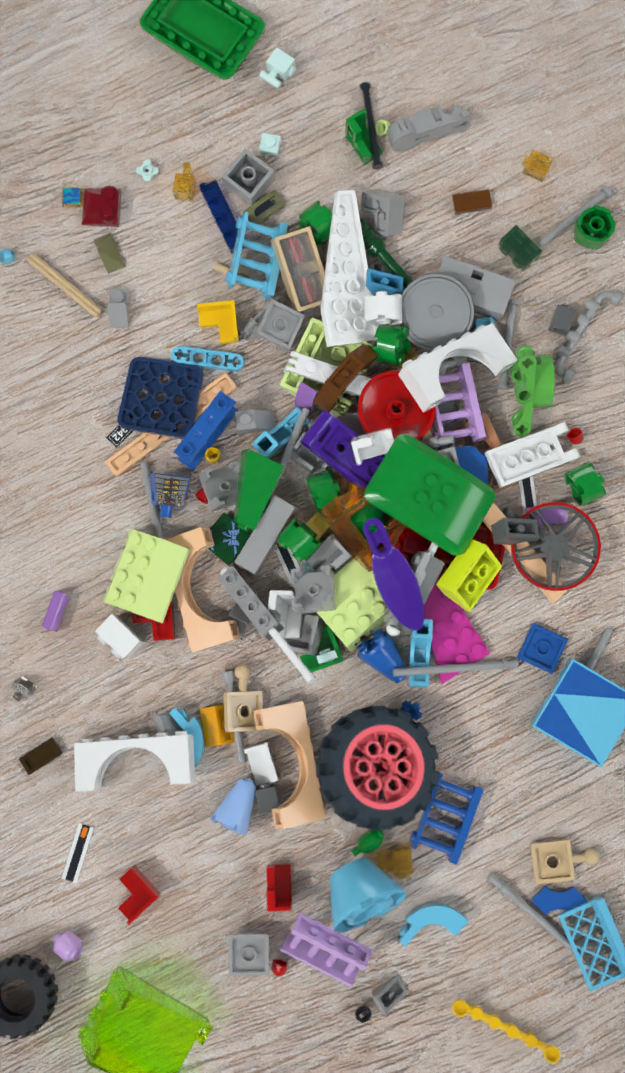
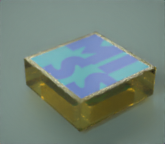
[62,187,82,207]

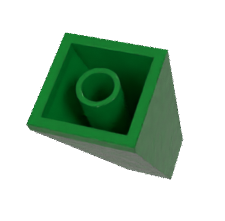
[234,449,284,532]

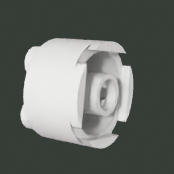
[364,291,403,327]

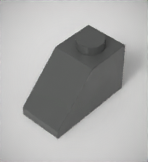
[491,518,540,545]

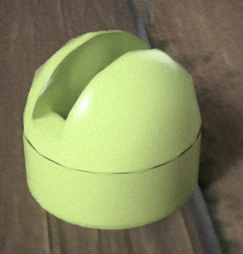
[375,120,391,135]

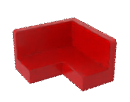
[132,601,175,641]
[266,864,292,912]
[118,865,161,925]

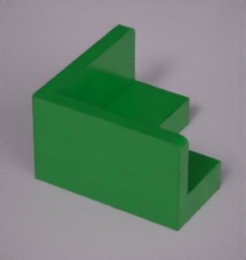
[345,108,382,165]
[300,625,343,673]

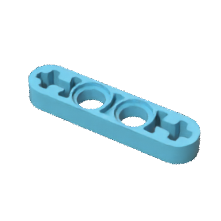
[171,346,244,372]

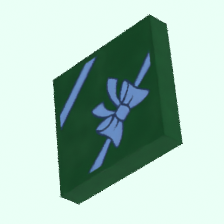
[209,512,251,566]

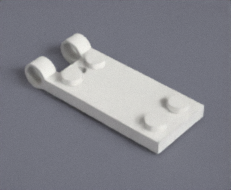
[484,422,580,488]

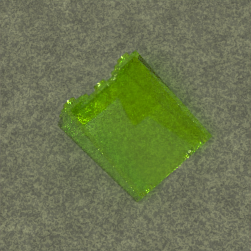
[78,966,213,1073]

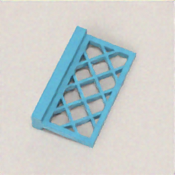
[558,895,625,992]

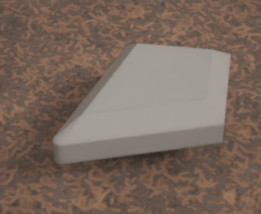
[153,712,184,736]

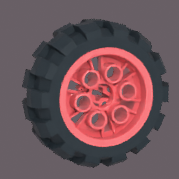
[316,706,440,830]

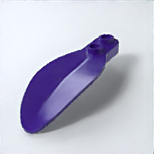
[363,518,425,630]

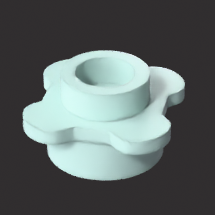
[136,160,158,182]

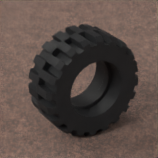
[0,955,58,1040]

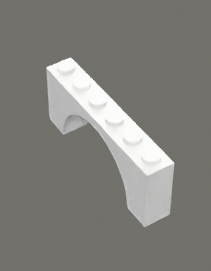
[398,323,517,413]
[74,731,195,792]

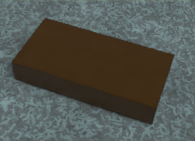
[19,737,63,775]

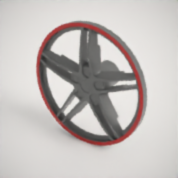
[511,502,601,591]

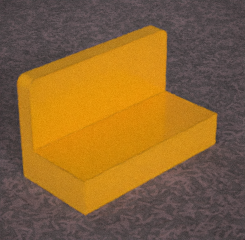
[200,705,235,747]

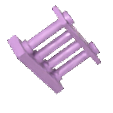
[432,363,486,449]
[280,913,373,987]

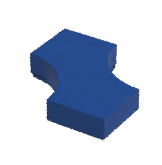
[531,885,588,915]

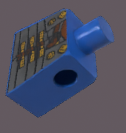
[150,473,190,518]

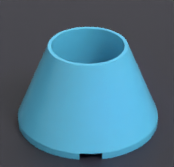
[330,858,406,933]

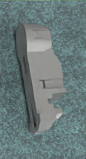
[388,105,472,152]

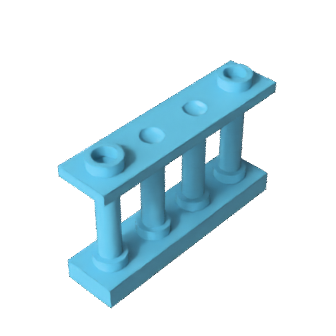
[225,211,288,300]

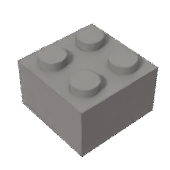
[222,149,275,206]

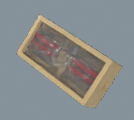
[270,226,325,312]

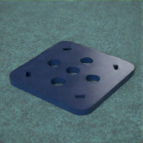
[118,357,204,439]

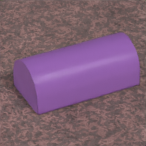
[42,591,70,632]

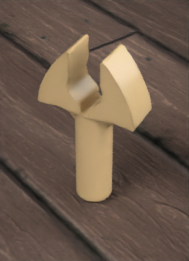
[215,263,249,286]

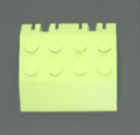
[280,318,376,416]
[102,529,190,623]
[316,548,388,652]

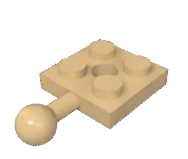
[224,664,263,732]
[530,839,599,884]

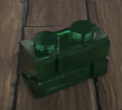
[498,225,542,271]

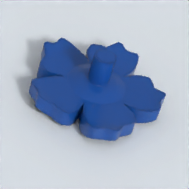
[400,700,423,721]

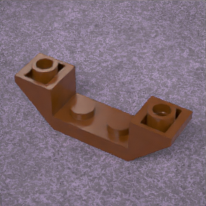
[314,343,378,413]

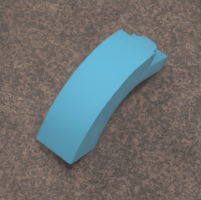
[252,407,311,458]
[409,619,433,688]
[170,707,205,768]
[398,903,468,947]

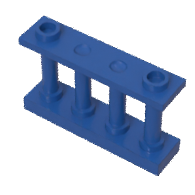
[173,391,238,471]
[409,772,484,865]

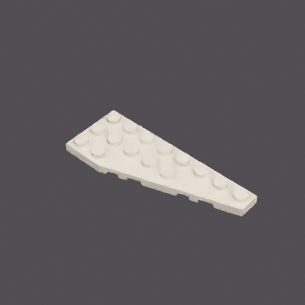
[321,190,378,347]

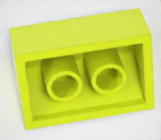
[436,539,502,612]

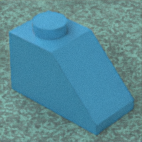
[366,268,404,296]

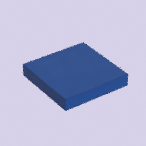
[516,623,568,674]

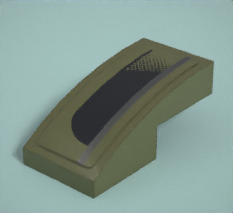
[243,190,286,224]

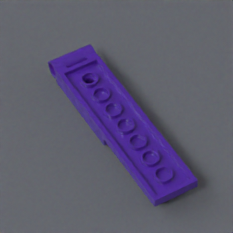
[300,410,385,492]

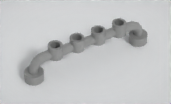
[556,290,624,385]

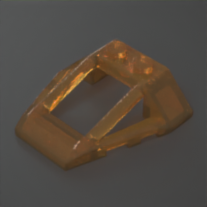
[321,487,407,572]

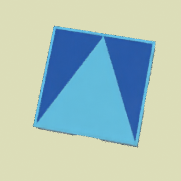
[530,657,625,767]

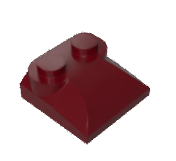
[82,186,122,227]

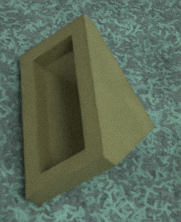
[94,233,125,274]

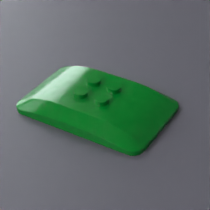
[140,0,265,80]
[364,434,496,556]

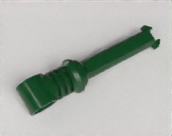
[360,217,413,288]

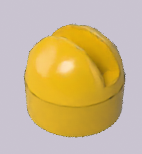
[205,447,221,464]

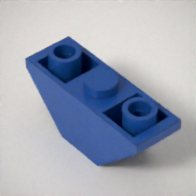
[444,446,489,486]

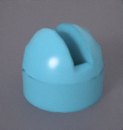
[0,249,15,264]

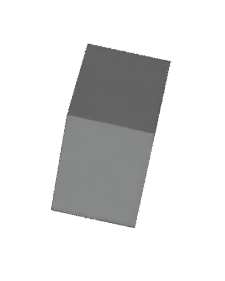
[372,975,408,1015]

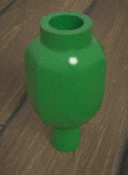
[351,829,385,857]

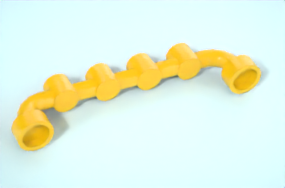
[451,998,561,1064]

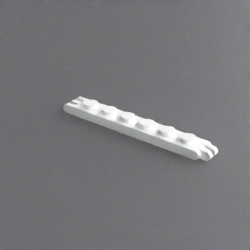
[285,351,371,396]

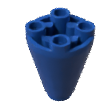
[357,628,406,683]

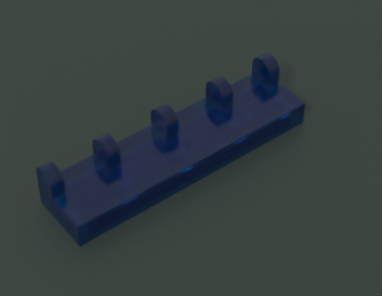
[199,180,246,254]

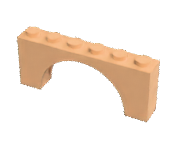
[166,527,241,653]
[253,701,326,829]

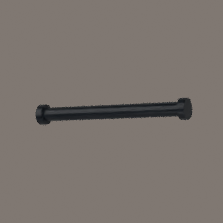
[359,82,383,170]

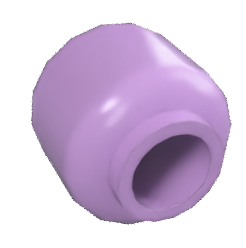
[53,931,83,962]

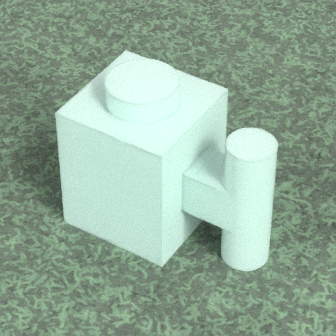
[259,47,296,88]

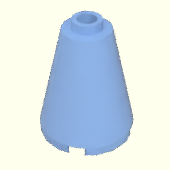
[210,777,257,836]

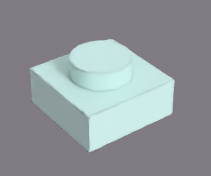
[259,133,281,156]
[316,648,338,666]

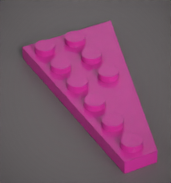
[424,578,490,684]

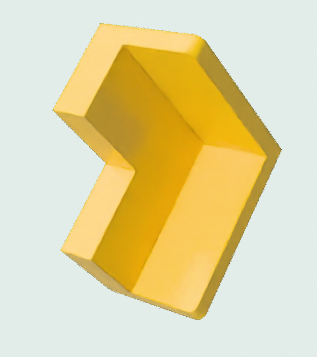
[197,300,239,345]

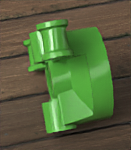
[510,345,555,437]

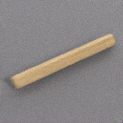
[27,253,102,318]

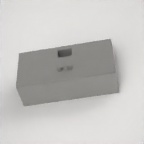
[439,256,516,321]
[235,496,296,577]

